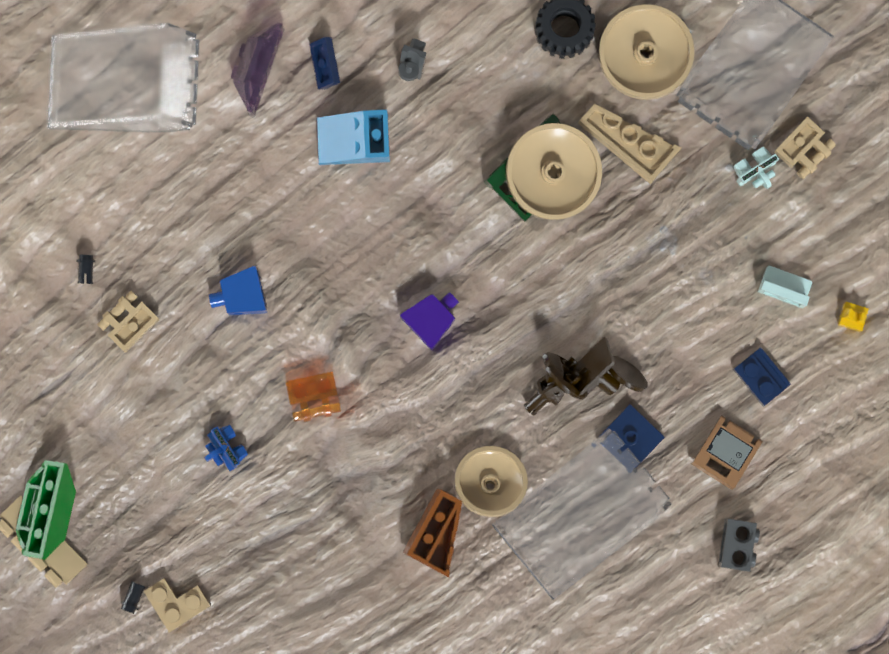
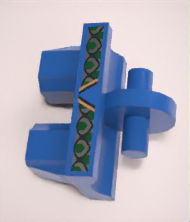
[204,425,248,471]

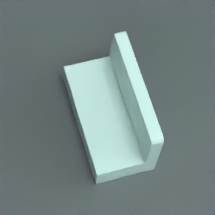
[758,266,812,309]

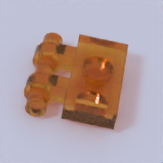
[285,371,341,422]

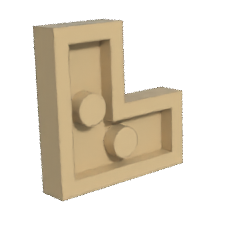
[143,578,211,633]

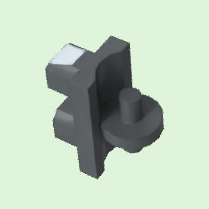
[398,38,427,81]

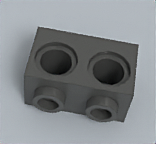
[718,519,760,572]

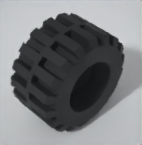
[535,0,596,59]

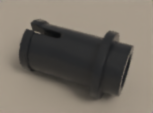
[76,255,96,284]
[120,581,145,614]

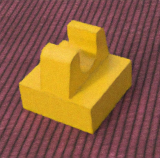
[838,302,869,332]

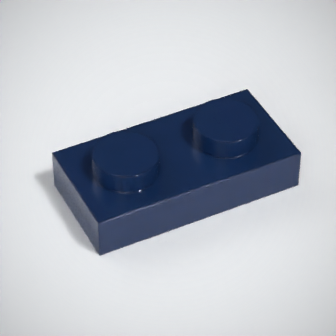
[309,37,340,90]

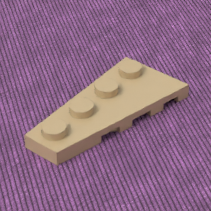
[578,104,681,184]

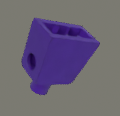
[400,292,459,351]

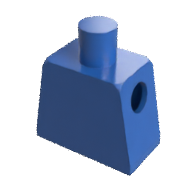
[209,266,268,315]

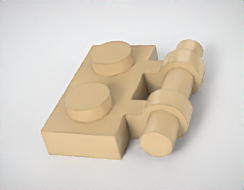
[774,117,836,179]
[97,291,160,353]

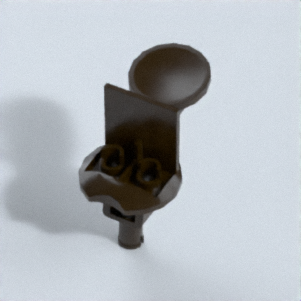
[524,336,648,416]

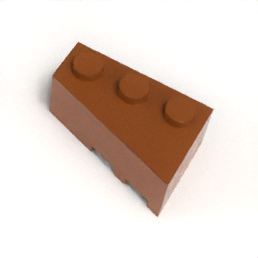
[403,488,462,578]

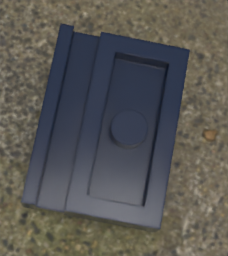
[733,347,791,407]

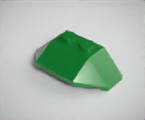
[15,460,76,560]

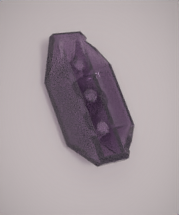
[231,23,284,118]

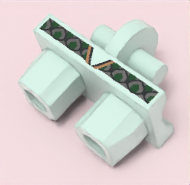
[734,146,779,189]

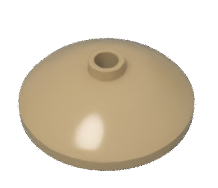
[455,446,528,517]

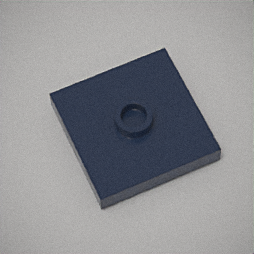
[597,404,665,472]

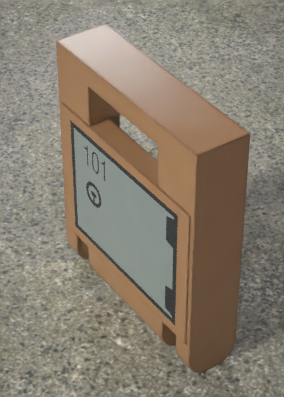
[691,415,763,490]

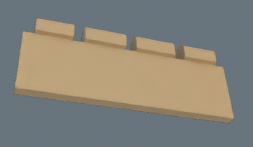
[0,496,88,588]

